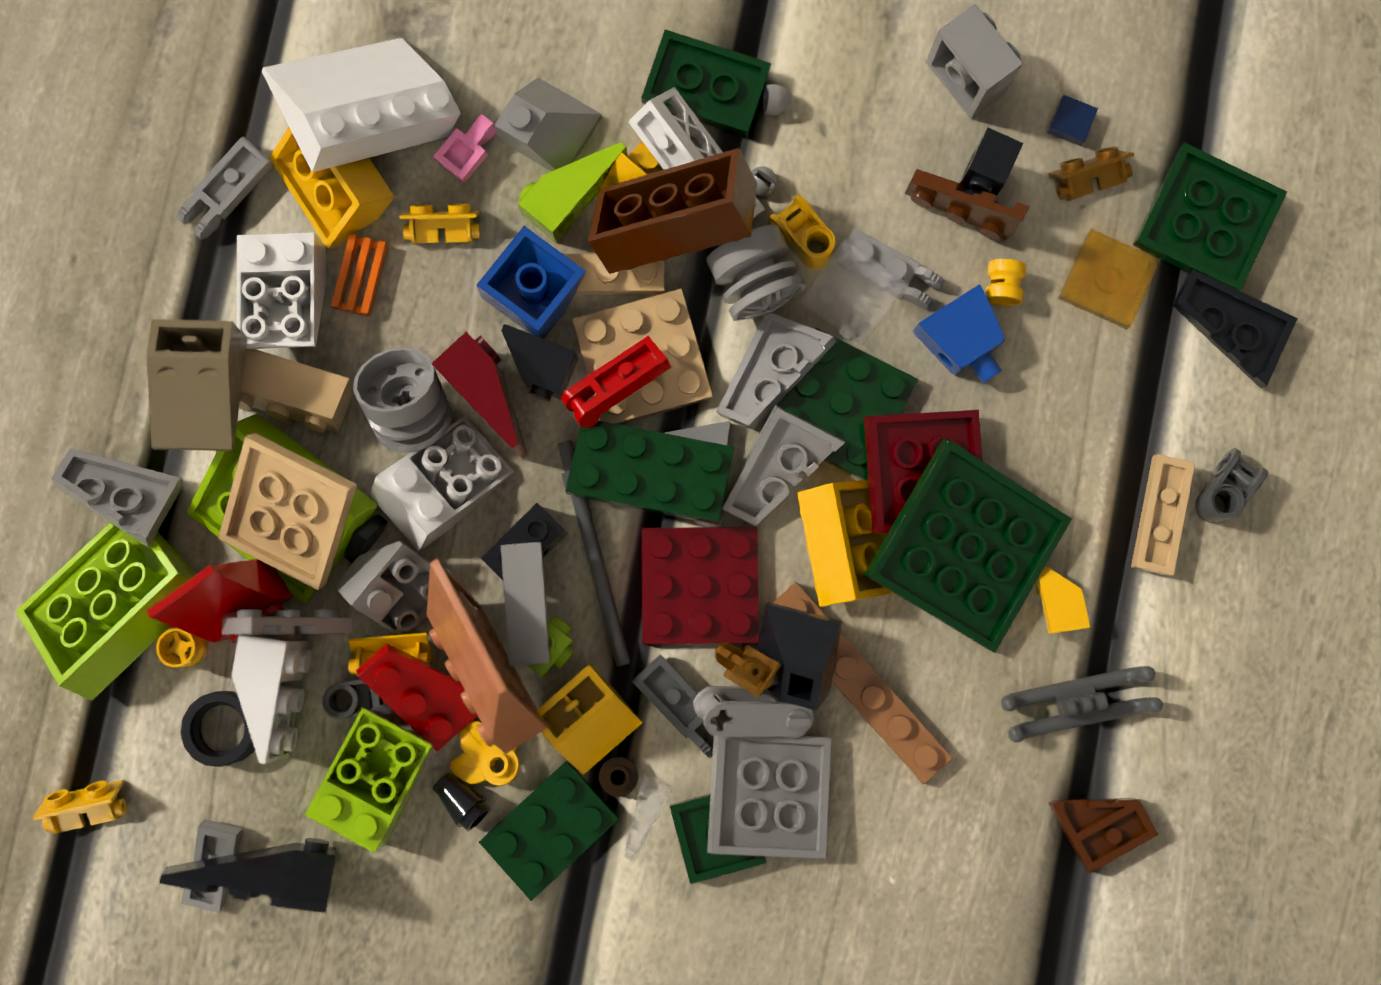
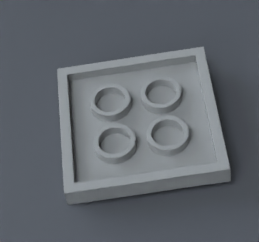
[707,736,831,859]

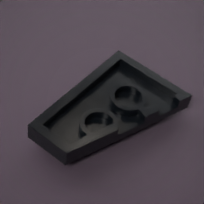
[1173,269,1298,388]

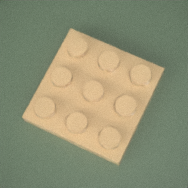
[572,288,713,425]
[218,433,357,590]

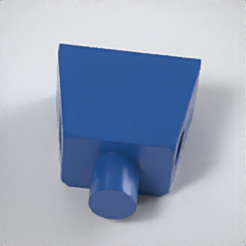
[913,284,1005,383]

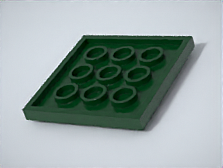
[864,439,1072,653]

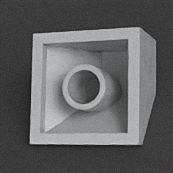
[494,78,602,171]

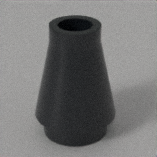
[432,773,490,831]

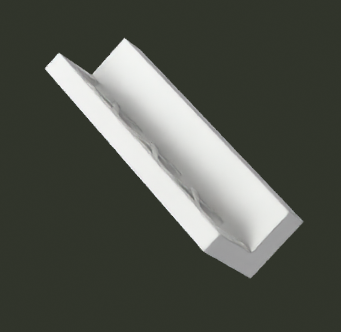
[628,87,765,218]

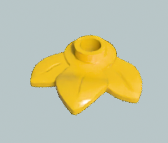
[450,721,520,786]

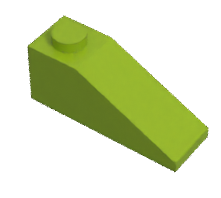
[518,142,628,243]

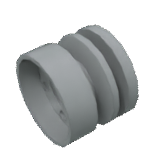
[706,224,806,321]
[353,347,452,453]

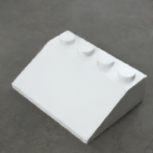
[262,38,461,172]

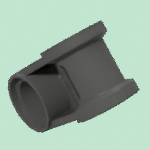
[1195,448,1268,523]
[322,680,396,719]

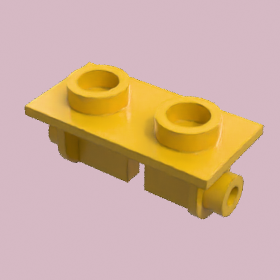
[399,203,481,244]
[348,633,433,678]
[33,780,127,834]

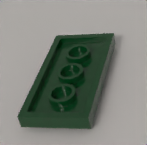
[565,420,734,525]

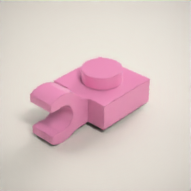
[433,114,496,184]

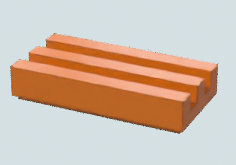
[331,234,389,317]

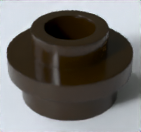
[599,756,638,797]

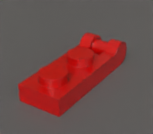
[561,336,672,428]

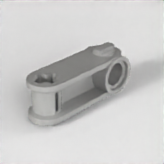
[693,686,814,738]

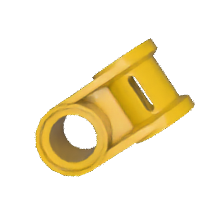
[768,194,835,269]

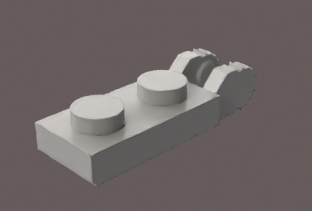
[176,137,275,240]
[835,228,945,309]

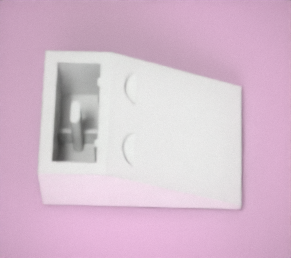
[237,232,326,349]
[369,416,514,552]
[232,634,311,764]

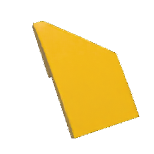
[1035,566,1090,634]

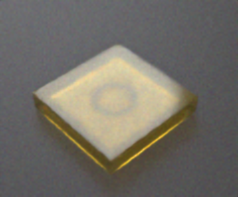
[1058,229,1160,330]

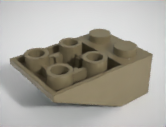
[147,319,247,451]

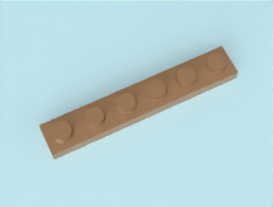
[772,582,952,784]

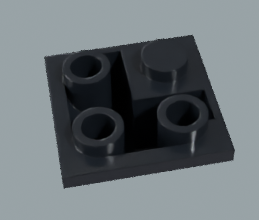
[758,602,842,711]

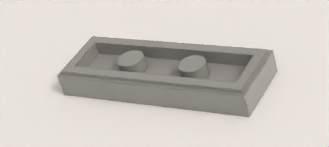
[501,542,551,666]

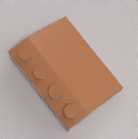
[427,559,547,754]

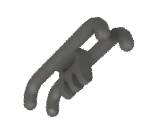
[1001,666,1163,743]

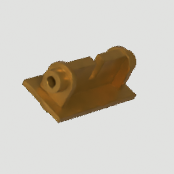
[1048,146,1134,201]
[715,642,781,698]

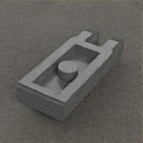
[632,654,718,758]

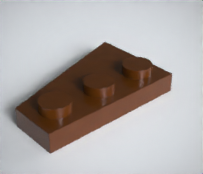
[905,169,1030,241]

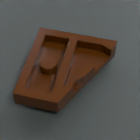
[1048,798,1158,873]

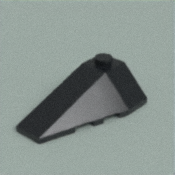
[159,838,336,913]

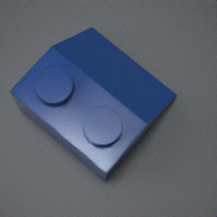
[477,226,586,339]

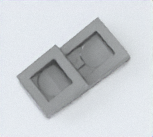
[181,819,242,913]

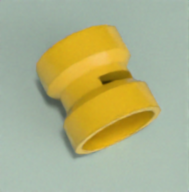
[985,259,1027,306]
[156,628,209,668]

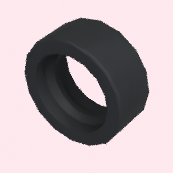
[180,691,255,767]

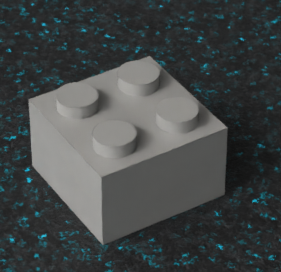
[926,4,1023,119]

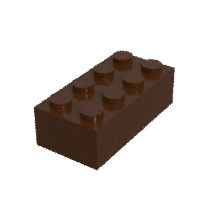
[588,148,757,274]

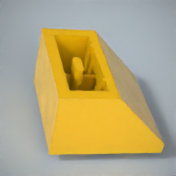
[537,664,643,775]

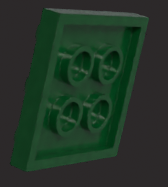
[1133,142,1287,291]
[777,328,918,480]

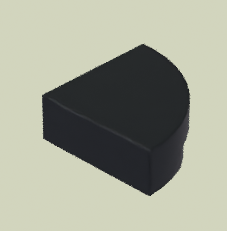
[344,514,388,563]

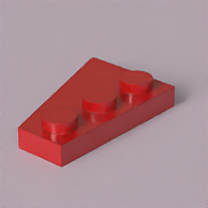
[356,644,478,751]

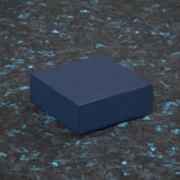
[1047,95,1098,146]

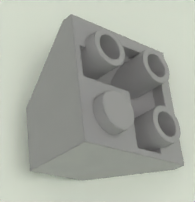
[334,541,430,635]

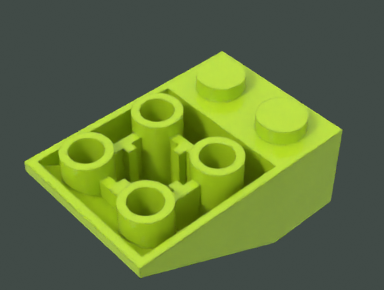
[304,707,433,853]

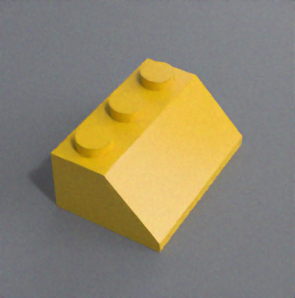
[269,126,395,249]
[797,480,893,607]

